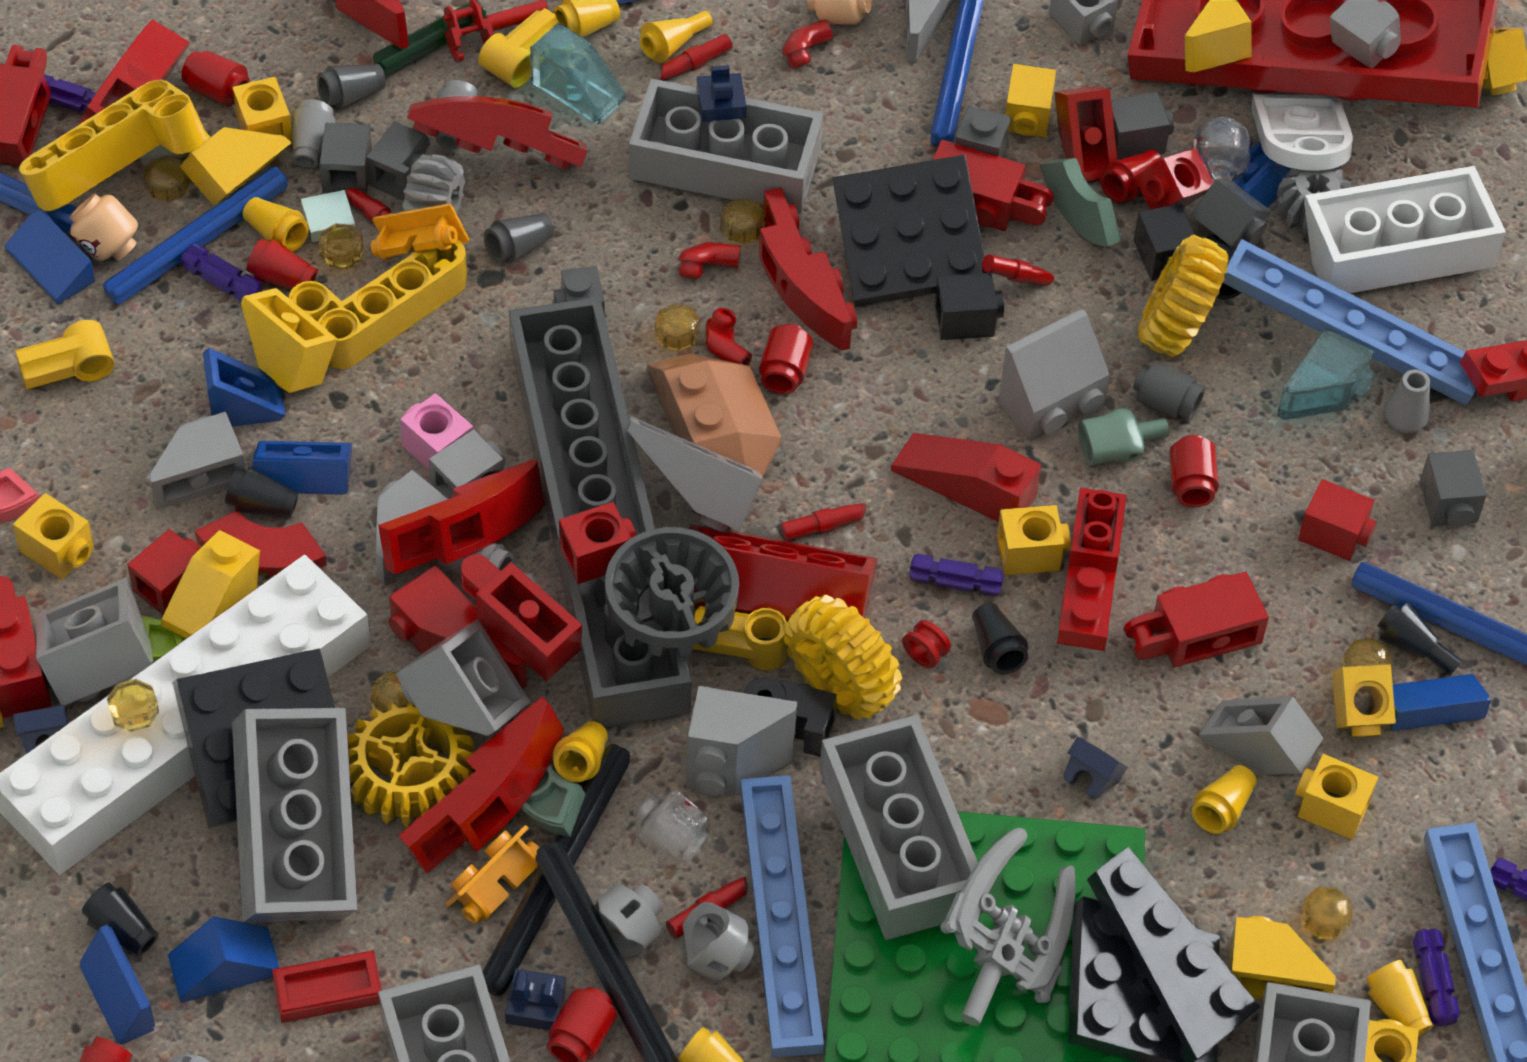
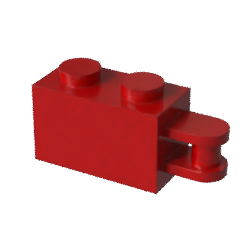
[0,45,52,167]
[932,140,1054,232]
[461,554,582,682]
[1123,571,1269,668]
[0,576,52,719]

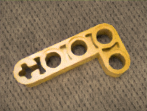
[19,80,207,211]
[289,240,467,369]

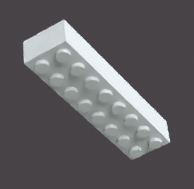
[0,554,371,876]

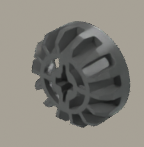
[605,527,739,657]

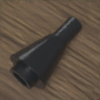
[1377,602,1462,675]

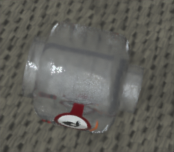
[1192,117,1250,182]
[634,791,710,866]

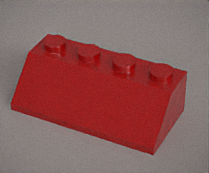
[688,524,878,622]

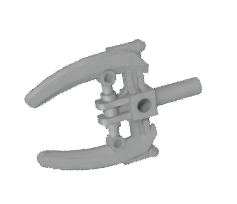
[940,828,1075,1026]

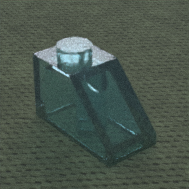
[530,22,626,125]
[1277,328,1376,420]

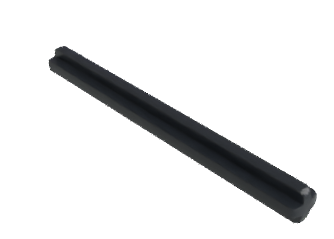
[482,744,630,996]
[536,841,679,1062]

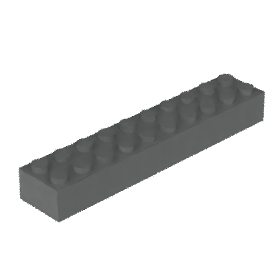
[509,297,692,727]

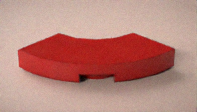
[195,510,327,577]

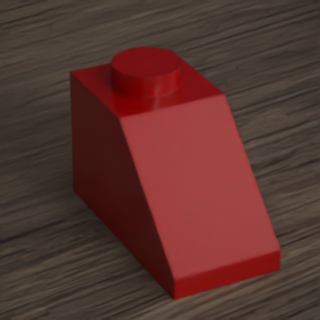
[1054,86,1118,181]

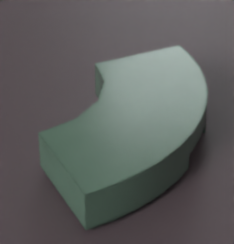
[1040,158,1121,246]
[520,759,586,837]

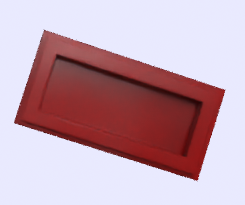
[272,950,382,1023]

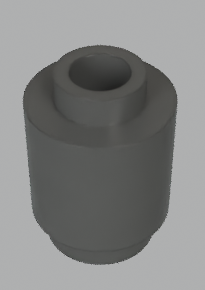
[1133,360,1206,421]

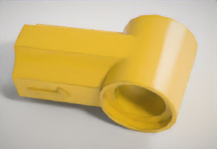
[478,8,564,89]
[15,320,115,389]
[692,606,788,671]

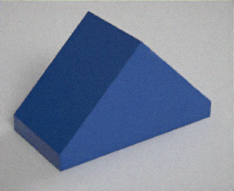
[203,348,285,427]
[168,916,280,1003]

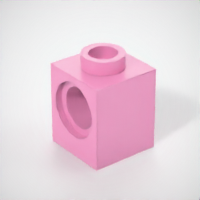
[400,393,473,471]

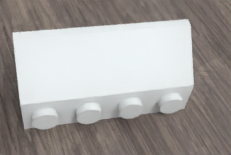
[1304,166,1506,293]

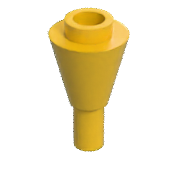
[639,11,713,63]

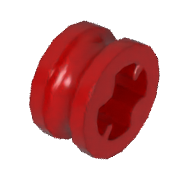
[902,620,951,668]

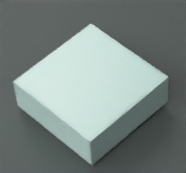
[301,190,356,242]

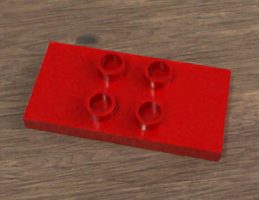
[1128,0,1499,108]

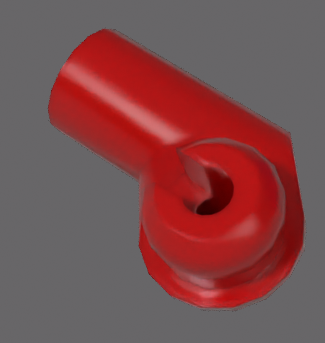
[782,20,833,69]
[678,242,741,279]
[705,308,752,366]

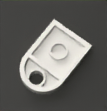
[1251,94,1353,171]

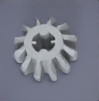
[402,154,465,214]
[1277,168,1351,236]

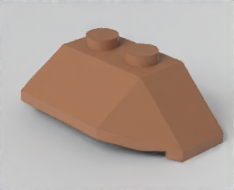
[647,353,781,478]

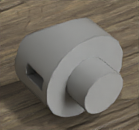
[595,884,663,958]
[683,902,754,981]

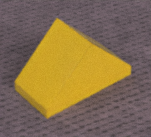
[1185,0,1252,73]

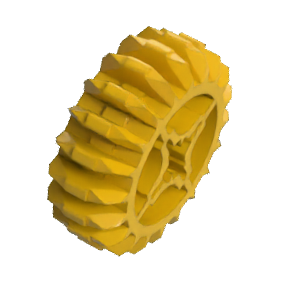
[1137,234,1229,357]
[783,594,903,720]
[347,699,475,828]

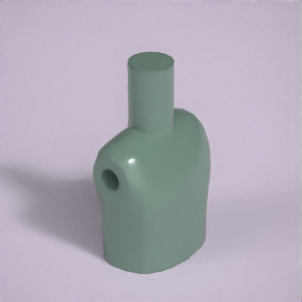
[1078,408,1169,466]

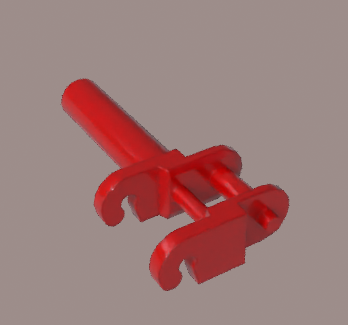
[443,0,549,63]

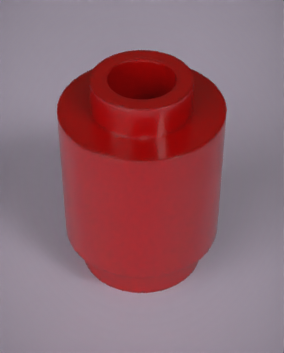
[181,51,250,106]
[759,324,813,394]
[1169,435,1219,507]
[546,987,617,1062]

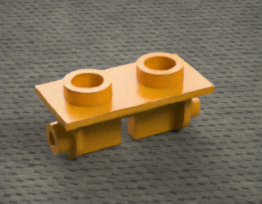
[371,203,470,261]
[445,825,540,924]

